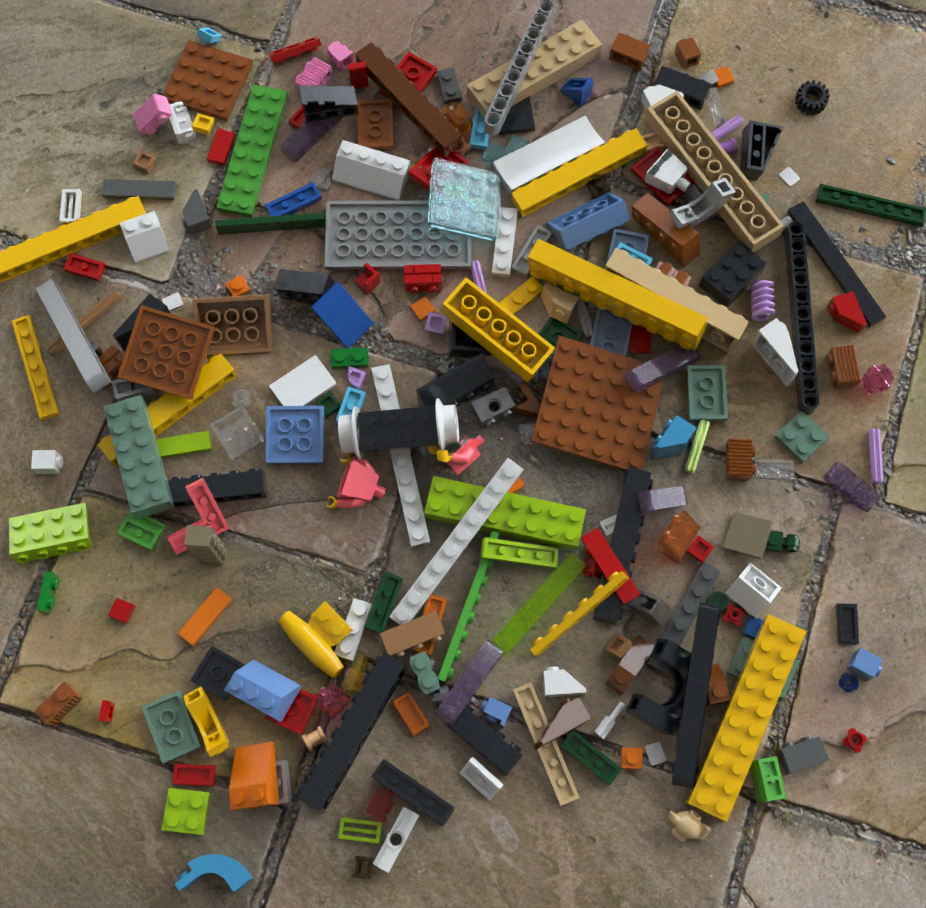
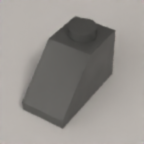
[181,189,212,235]

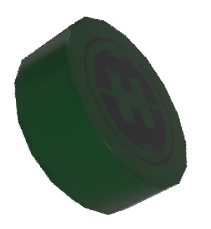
[707,591,728,611]

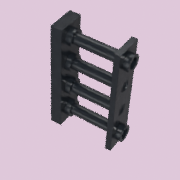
[371,759,454,827]

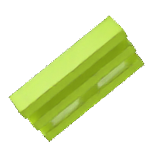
[338,817,383,844]

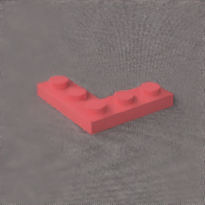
[167,478,230,555]

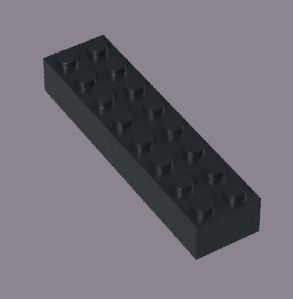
[297,652,407,814]

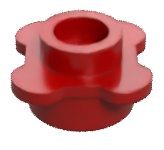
[723,604,746,627]
[842,728,867,753]

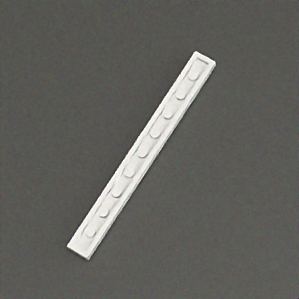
[371,364,430,548]
[389,458,524,625]

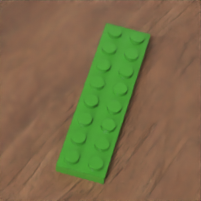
[216,85,288,217]

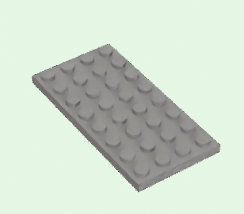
[325,200,471,270]

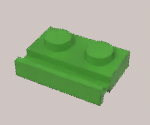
[117,511,166,551]

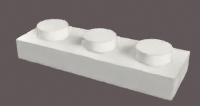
[334,598,371,662]

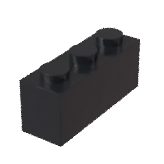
[654,66,712,110]

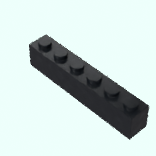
[167,468,267,508]

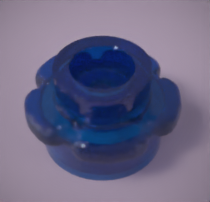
[839,673,859,693]

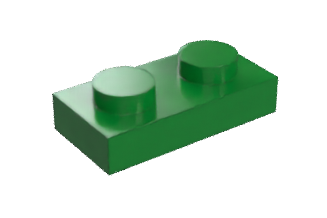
[330,347,369,369]
[37,571,60,615]

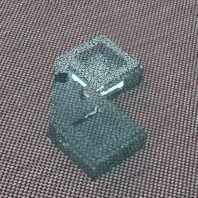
[482,134,529,164]

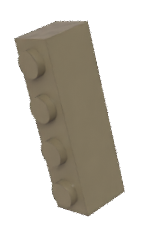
[184,525,228,565]

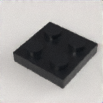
[190,646,245,701]

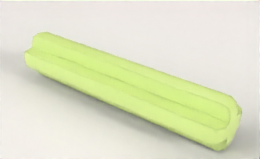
[685,420,710,473]

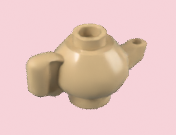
[668,810,711,842]

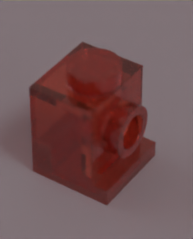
[366,788,395,822]

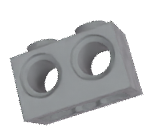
[111,379,157,402]

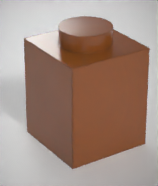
[674,37,701,69]

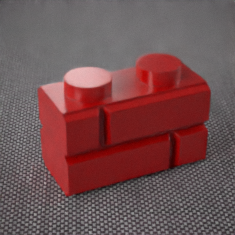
[404,264,442,294]

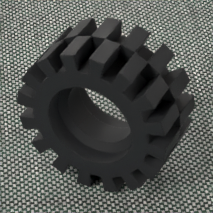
[795,80,830,115]

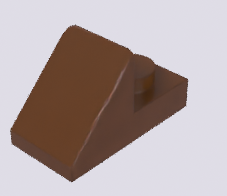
[515,381,540,419]

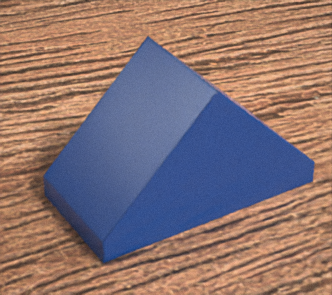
[560,78,594,106]

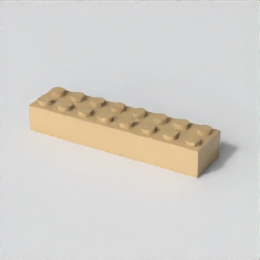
[466,20,602,121]
[604,248,749,353]

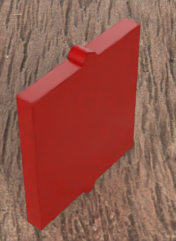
[627,324,651,355]

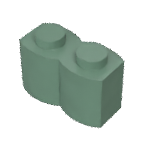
[410,652,440,698]

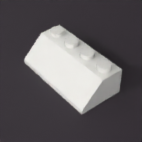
[332,140,411,201]

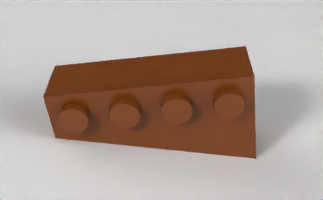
[632,193,700,268]

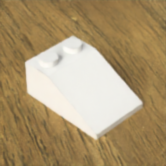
[751,318,798,387]

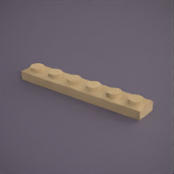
[513,682,580,806]

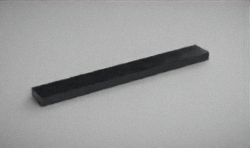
[787,201,887,327]

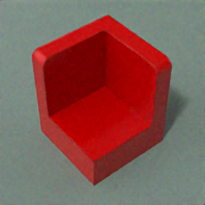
[354,262,381,295]

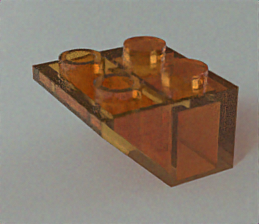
[658,510,701,564]

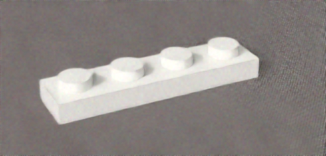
[492,207,518,277]

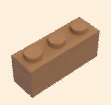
[380,611,445,658]

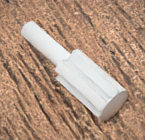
[594,702,625,740]

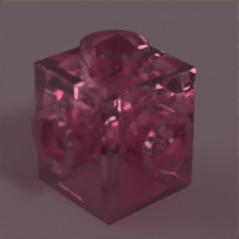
[861,363,895,395]
[314,682,351,720]

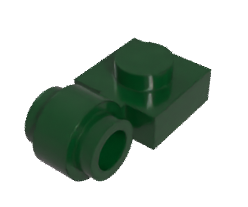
[765,530,800,553]

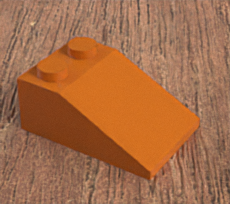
[229,742,280,810]

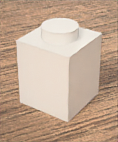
[31,450,63,474]

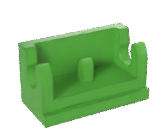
[750,756,787,803]

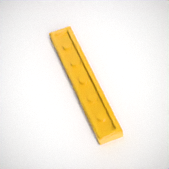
[11,315,60,421]

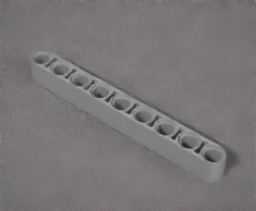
[484,0,554,136]
[36,278,111,393]

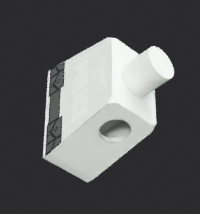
[645,149,691,194]

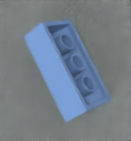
[546,192,630,250]

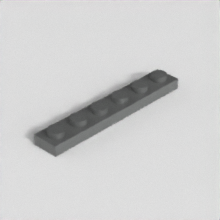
[647,562,721,674]

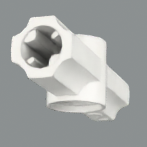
[373,807,419,873]

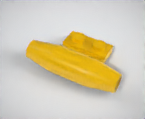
[278,601,354,678]

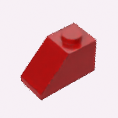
[827,292,867,333]

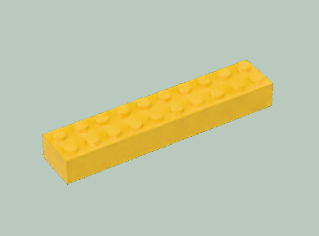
[528,239,708,351]
[685,614,807,822]

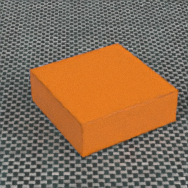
[714,66,735,89]
[410,296,436,322]

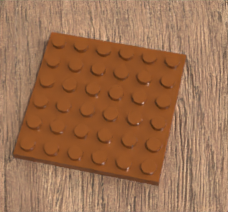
[530,336,666,472]

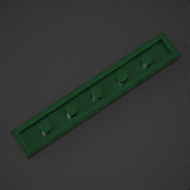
[815,184,926,227]
[215,213,326,235]

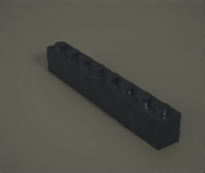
[592,467,653,625]

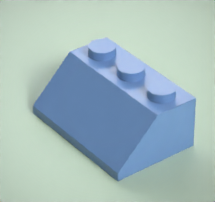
[224,660,302,722]

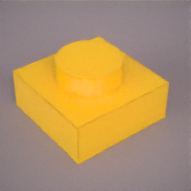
[192,113,215,135]

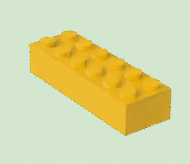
[440,277,555,382]

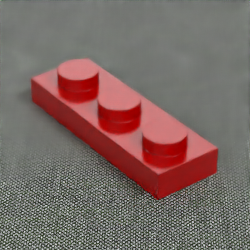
[268,36,322,64]

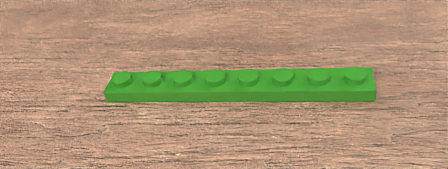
[438,531,500,684]

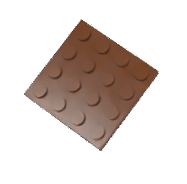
[162,40,253,121]
[117,305,215,400]

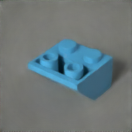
[651,415,697,459]

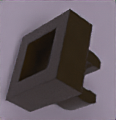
[586,175,611,199]

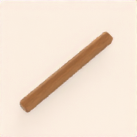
[46,290,122,356]

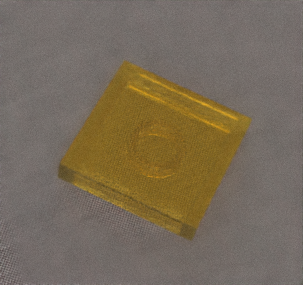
[344,650,368,697]

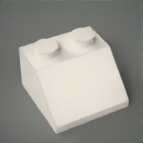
[120,211,170,263]
[725,562,781,619]

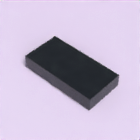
[836,603,859,644]

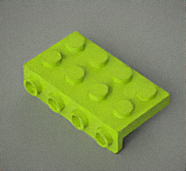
[9,502,93,564]

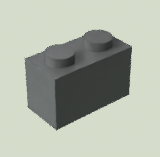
[777,734,829,775]

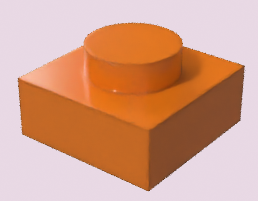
[225,275,251,296]
[621,747,643,770]

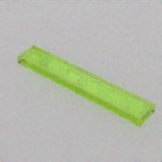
[493,552,587,654]

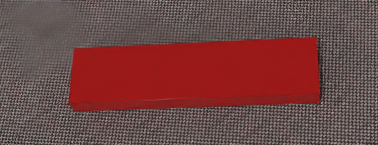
[580,527,641,605]

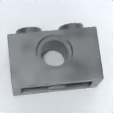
[471,387,516,428]

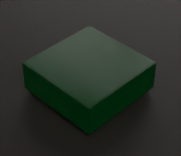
[315,392,341,418]

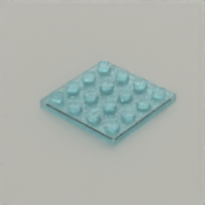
[428,157,502,241]

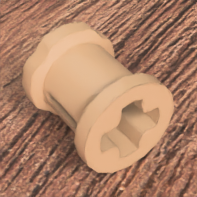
[302,726,328,752]

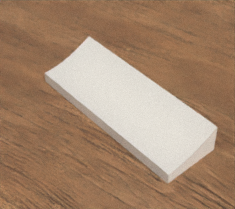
[492,115,605,195]

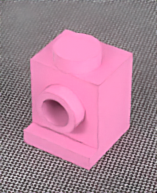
[327,41,355,72]

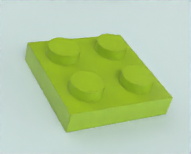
[161,788,211,835]

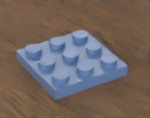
[266,406,324,464]

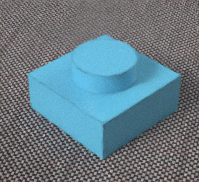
[197,27,222,44]

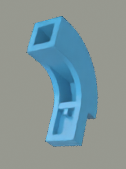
[175,854,254,892]

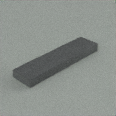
[102,179,176,200]

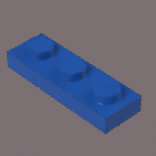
[265,182,322,216]

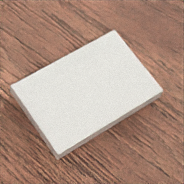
[269,355,337,406]

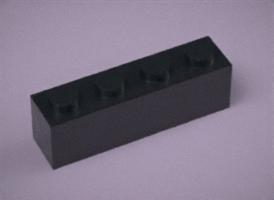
[443,702,522,776]

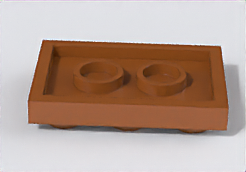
[357,99,394,150]

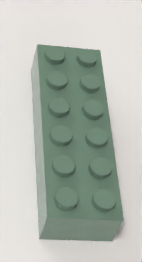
[103,395,175,519]

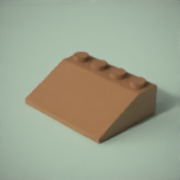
[192,294,272,355]

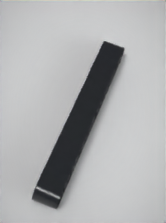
[672,602,721,789]

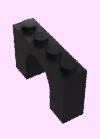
[625,639,691,736]

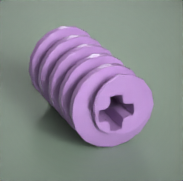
[750,280,775,321]

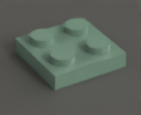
[775,411,830,463]

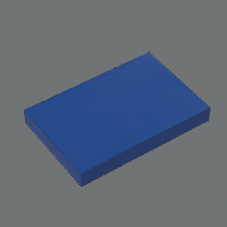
[310,282,374,348]

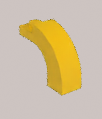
[183,686,230,757]

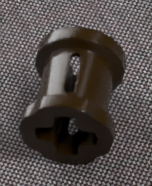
[352,856,373,879]

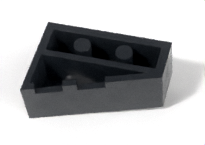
[273,269,335,305]

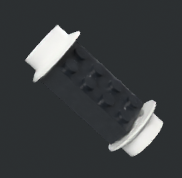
[338,398,459,460]

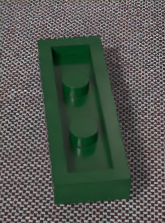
[363,571,404,634]
[560,730,622,786]

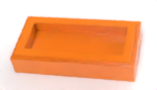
[392,691,430,737]

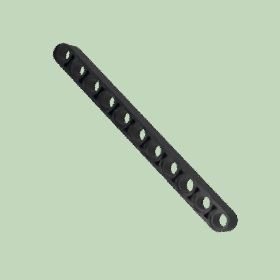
[784,221,819,415]

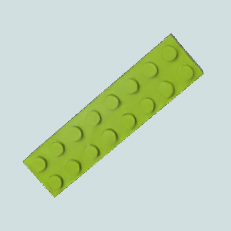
[424,476,586,552]

